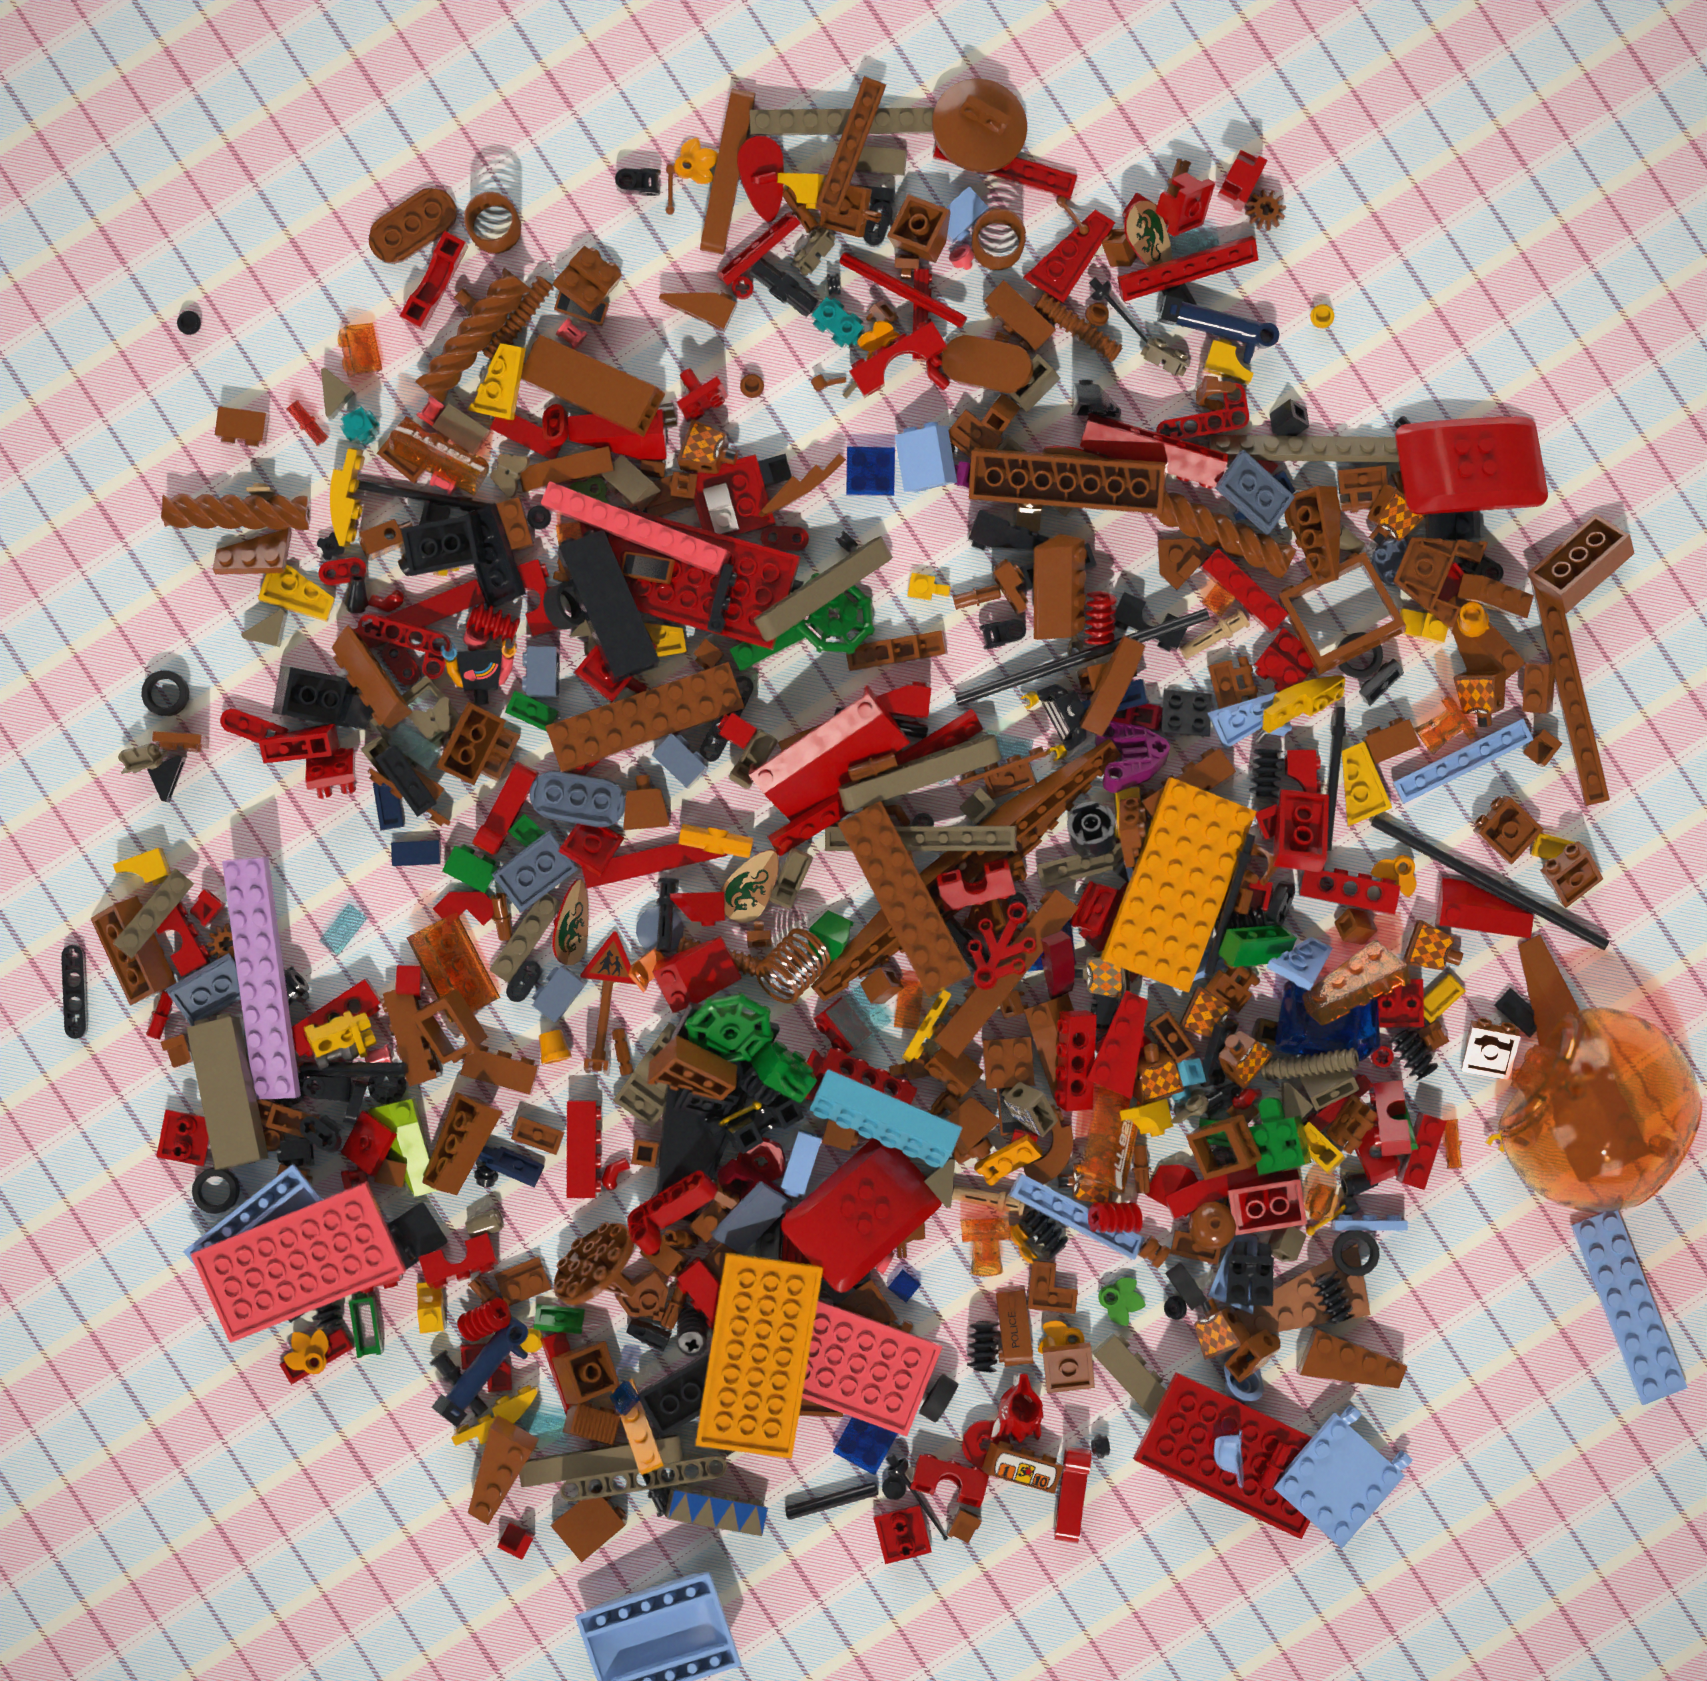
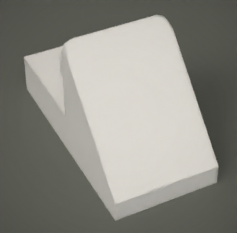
[703,483,739,534]

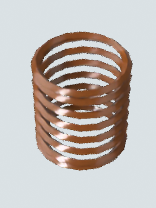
[464,192,522,254]
[971,209,1026,270]
[755,928,831,1004]

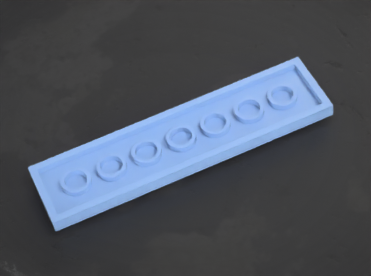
[1570,1207,1688,1405]

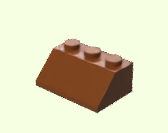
[436,702,506,785]

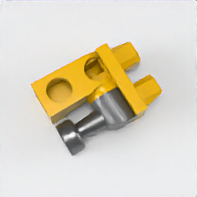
[304,1011,377,1070]

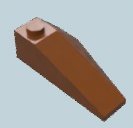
[1284,486,1341,586]
[1447,594,1525,679]
[1024,994,1076,1100]

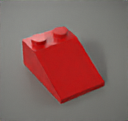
[876,681,932,719]
[1273,789,1329,872]
[652,936,742,1013]
[1228,1169,1307,1236]

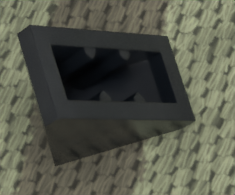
[147,755,187,803]

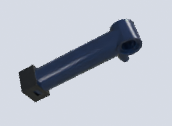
[1157,295,1280,364]
[431,1315,528,1428]

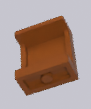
[550,1485,627,1563]

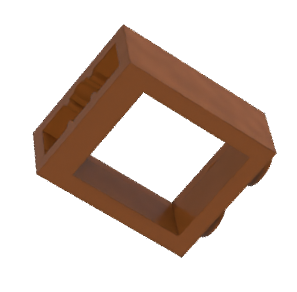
[412,989,488,1064]
[1186,1114,1262,1180]

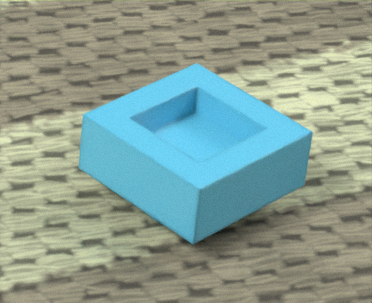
[1177,1058,1206,1086]

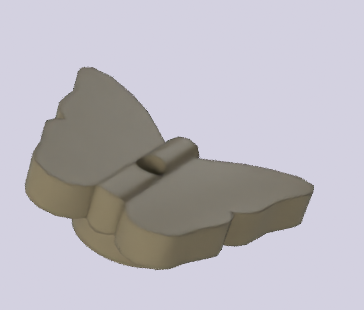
[490,454,530,498]
[407,697,451,739]

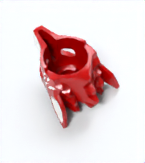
[990,1374,1044,1444]

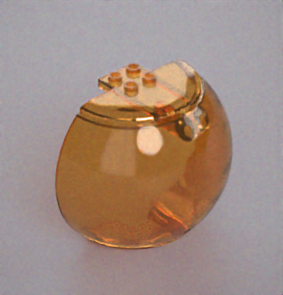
[1498,1007,1702,1212]

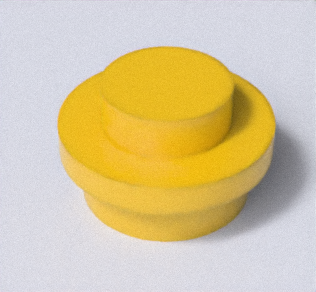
[1310,304,1334,329]
[520,1328,543,1353]

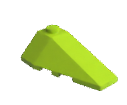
[368,1097,439,1197]

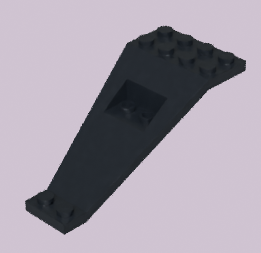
[650,1002,780,1222]

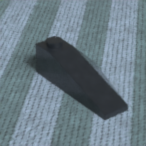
[1072,380,1121,418]
[968,509,1051,551]

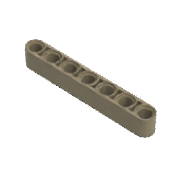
[754,536,893,641]
[838,734,1002,812]
[519,1435,684,1487]
[560,1456,727,1502]

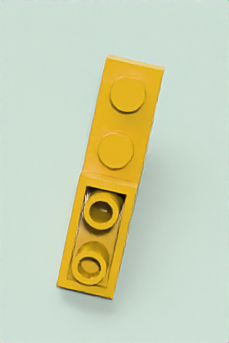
[330,447,365,547]
[1262,675,1345,733]
[451,1384,539,1446]

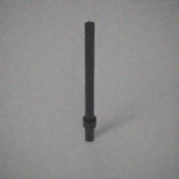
[358,480,490,512]
[1327,707,1346,851]
[1204,833,1256,975]

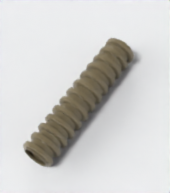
[1261,1048,1359,1081]

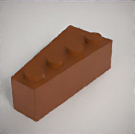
[1141,747,1236,822]
[381,990,442,1087]
[422,1092,503,1196]
[1296,1327,1408,1389]
[468,1415,539,1525]

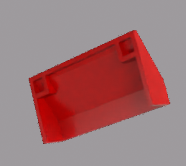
[749,685,910,822]

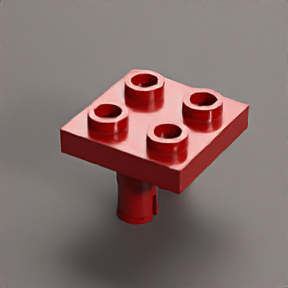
[676,368,728,423]
[305,747,356,799]
[1374,979,1424,1028]
[156,1109,210,1166]
[873,1504,932,1565]

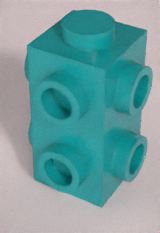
[811,296,864,349]
[340,407,380,446]

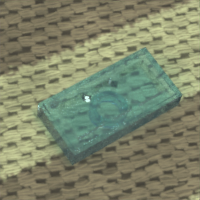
[387,723,442,770]
[319,903,368,956]

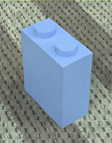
[895,422,957,492]
[781,1129,822,1197]

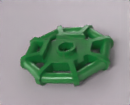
[793,573,875,655]
[685,993,774,1062]

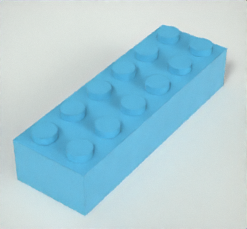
[809,1069,962,1168]

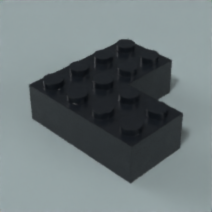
[637,1351,735,1456]

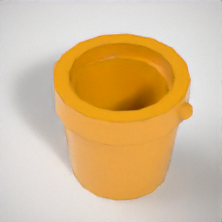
[1457,602,1490,637]
[538,1029,572,1065]

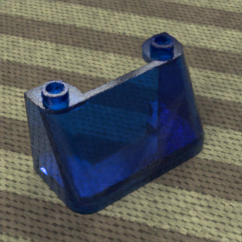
[1275,980,1381,1062]

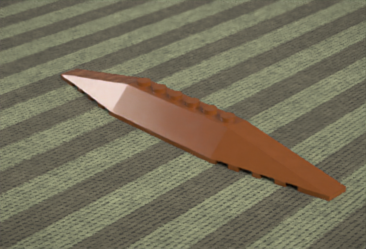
[811,739,1121,1001]

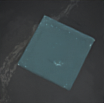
[826,985,892,1050]

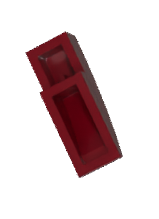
[1086,693,1163,731]
[1041,931,1075,1000]
[717,1159,792,1202]

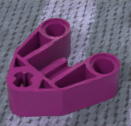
[1094,721,1170,793]

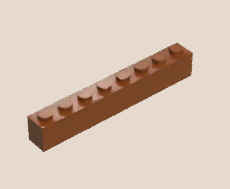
[933,889,1079,1058]

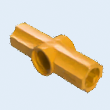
[678,824,754,858]

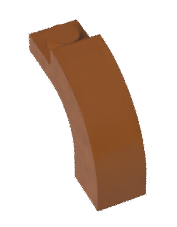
[1023,1104,1073,1185]

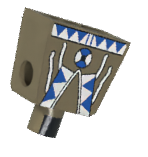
[1001,1082,1058,1138]

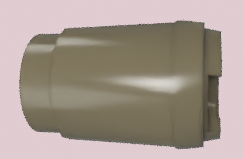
[465,1209,504,1239]

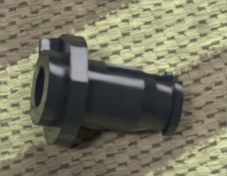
[284,966,309,1006]

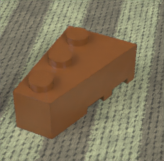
[647,1036,737,1100]

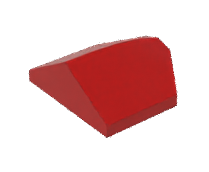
[1144,1164,1198,1217]

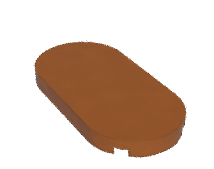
[369,188,457,264]
[941,335,1034,393]

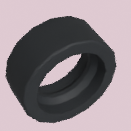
[543,581,585,630]
[1337,632,1383,678]
[141,670,190,716]
[192,1167,240,1214]
[1332,1230,1380,1276]
[1165,1262,1207,1310]
[919,1374,959,1423]

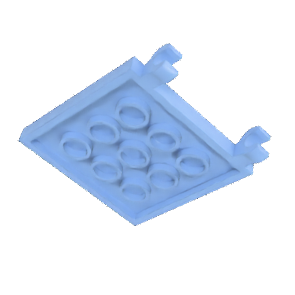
[1273,1404,1413,1549]

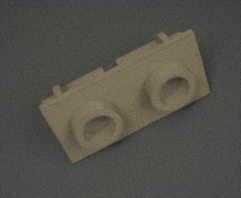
[790,227,836,276]
[1140,337,1191,377]
[118,743,168,774]

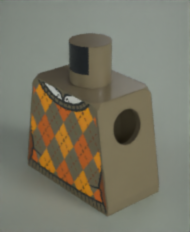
[1075,951,1131,999]

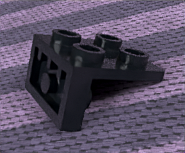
[1425,511,1481,541]
[387,1202,448,1270]

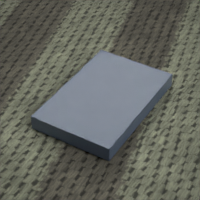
[1215,450,1295,534]
[491,831,578,913]
[166,953,241,1026]
[711,1181,792,1255]

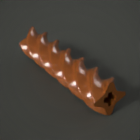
[415,267,531,403]
[1152,491,1297,578]
[161,494,311,530]

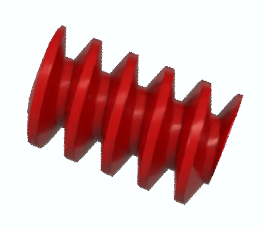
[1084,591,1117,645]
[466,602,520,644]
[1088,1202,1143,1233]
[457,1298,511,1341]

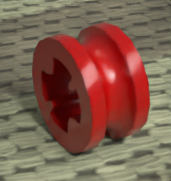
[732,277,753,300]
[1371,1046,1394,1067]

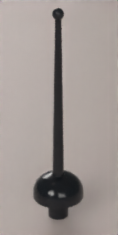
[1089,277,1147,344]
[886,1453,948,1541]

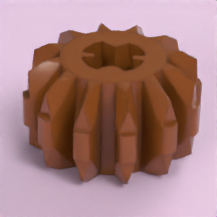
[1245,189,1286,231]
[207,923,235,960]

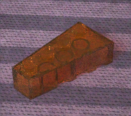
[1302,939,1411,1026]

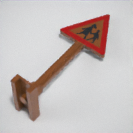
[580,931,637,1076]

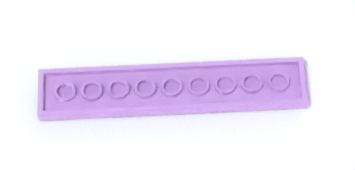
[222,857,301,1100]

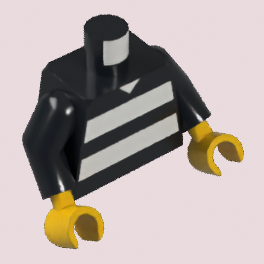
[1021,684,1087,761]

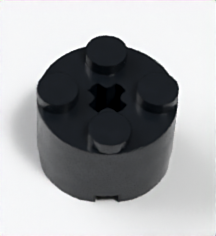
[1067,801,1117,858]

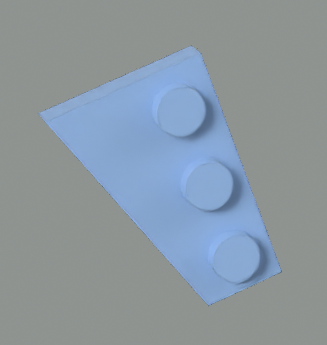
[1207,692,1277,749]
[1266,937,1333,991]

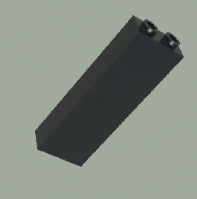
[557,529,660,684]

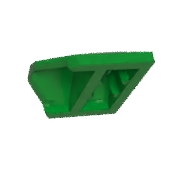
[807,910,854,964]

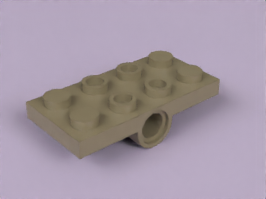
[613,1022,676,1129]

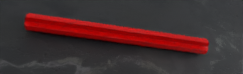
[839,252,967,328]

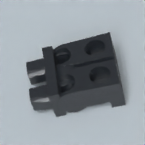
[1226,1241,1274,1306]

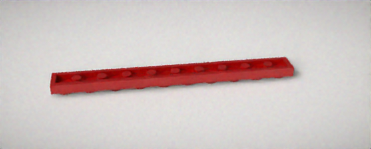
[767,709,984,857]

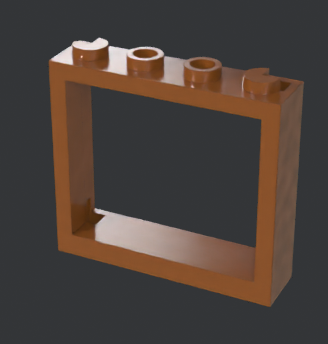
[1278,552,1406,675]

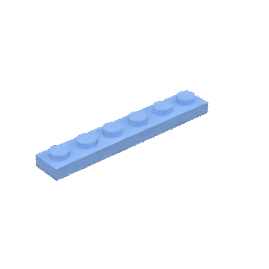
[1392,718,1534,804]
[1009,1173,1145,1260]

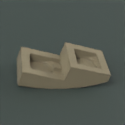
[855,146,907,176]

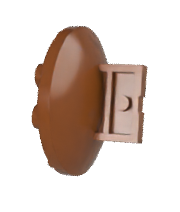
[932,78,1027,173]
[554,1222,636,1305]

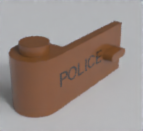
[996,1290,1034,1367]

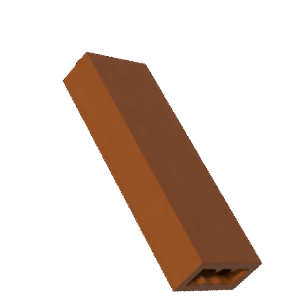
[521,334,665,437]

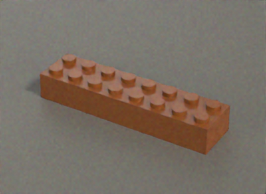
[969,448,1168,514]
[545,662,745,773]
[837,801,972,998]

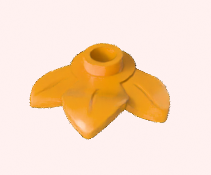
[674,138,718,184]
[857,321,900,360]
[1371,855,1417,897]
[1008,1223,1039,1264]
[1038,1320,1085,1354]
[283,1329,329,1375]

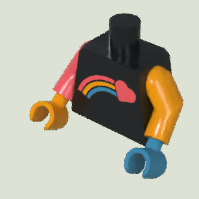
[441,641,517,705]

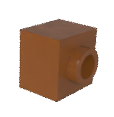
[693,638,725,670]

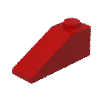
[258,724,340,764]

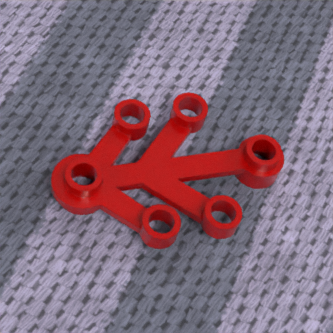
[967,902,1037,990]

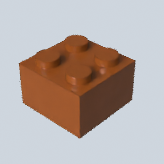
[982,1036,1035,1089]
[552,1341,620,1404]

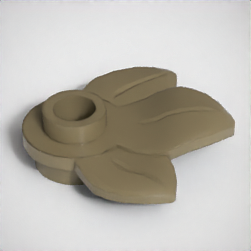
[1171,1089,1209,1124]

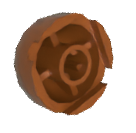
[1188,1201,1237,1250]

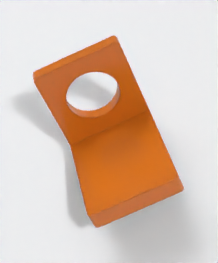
[628,947,666,993]

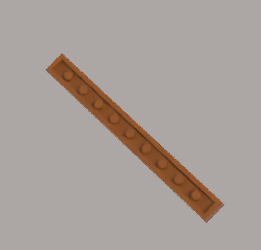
[1530,580,1610,806]

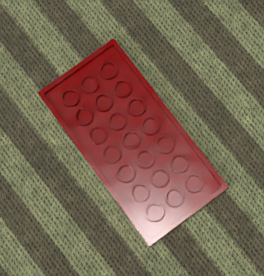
[608,505,801,650]
[1133,1371,1312,1540]

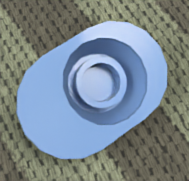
[1224,1349,1264,1404]
[1214,1429,1244,1488]

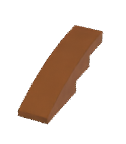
[520,446,614,493]
[758,454,846,518]
[846,630,948,671]
[1080,635,1146,737]
[257,1099,319,1138]

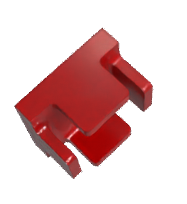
[1217,150,1268,212]
[1156,173,1215,237]

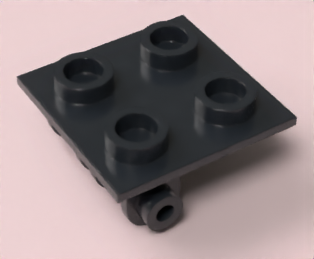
[1161,690,1212,738]

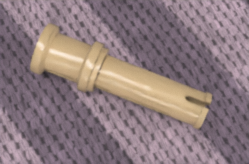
[1179,608,1250,661]
[952,1185,1025,1217]

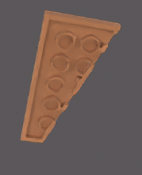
[1235,1243,1371,1337]

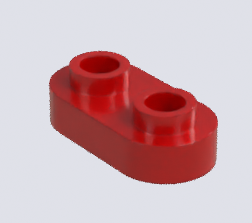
[542,404,569,446]
[761,525,809,552]
[318,557,368,586]
[382,643,421,686]

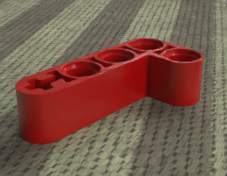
[1156,383,1249,440]
[358,613,451,679]
[472,761,539,856]
[627,1171,718,1255]
[1054,1446,1092,1543]

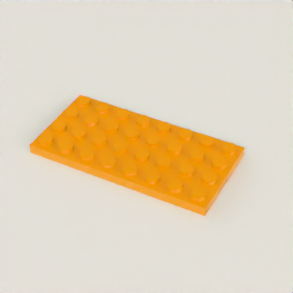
[1100,777,1257,993]
[695,1253,823,1459]

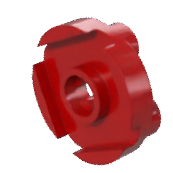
[737,1137,786,1182]
[962,1419,1010,1468]

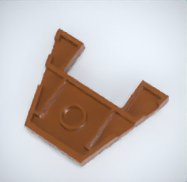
[1393,537,1488,630]

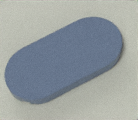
[529,771,626,827]

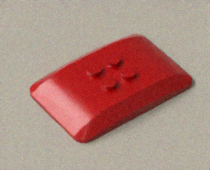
[1395,417,1548,515]
[781,1138,942,1293]

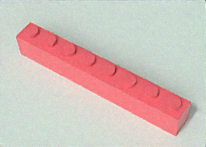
[540,481,731,576]

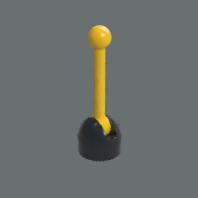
[705,1100,762,1137]
[1306,1195,1360,1236]

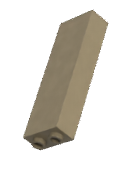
[186,1013,269,1170]

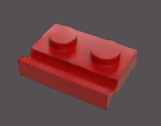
[1069,881,1122,936]

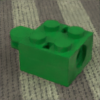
[750,1040,817,1104]
[1249,1097,1312,1175]

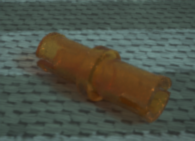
[1443,1119,1463,1169]

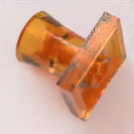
[1414,693,1478,756]
[960,1217,1011,1277]

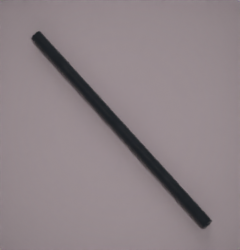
[955,608,1210,706]
[1370,815,1610,951]

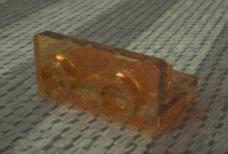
[337,323,383,378]

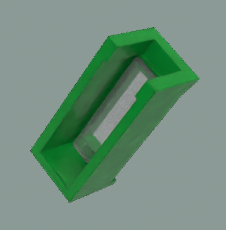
[348,1293,384,1358]

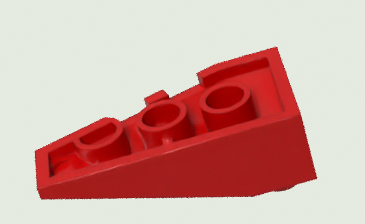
[568,409,667,460]
[1435,877,1534,939]

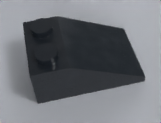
[401,515,487,576]
[272,666,357,728]

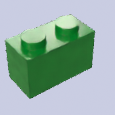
[442,844,499,893]

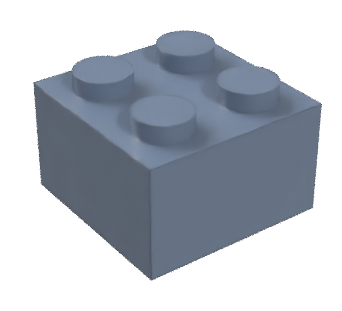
[522,646,560,698]
[651,733,708,789]
[532,966,587,1023]

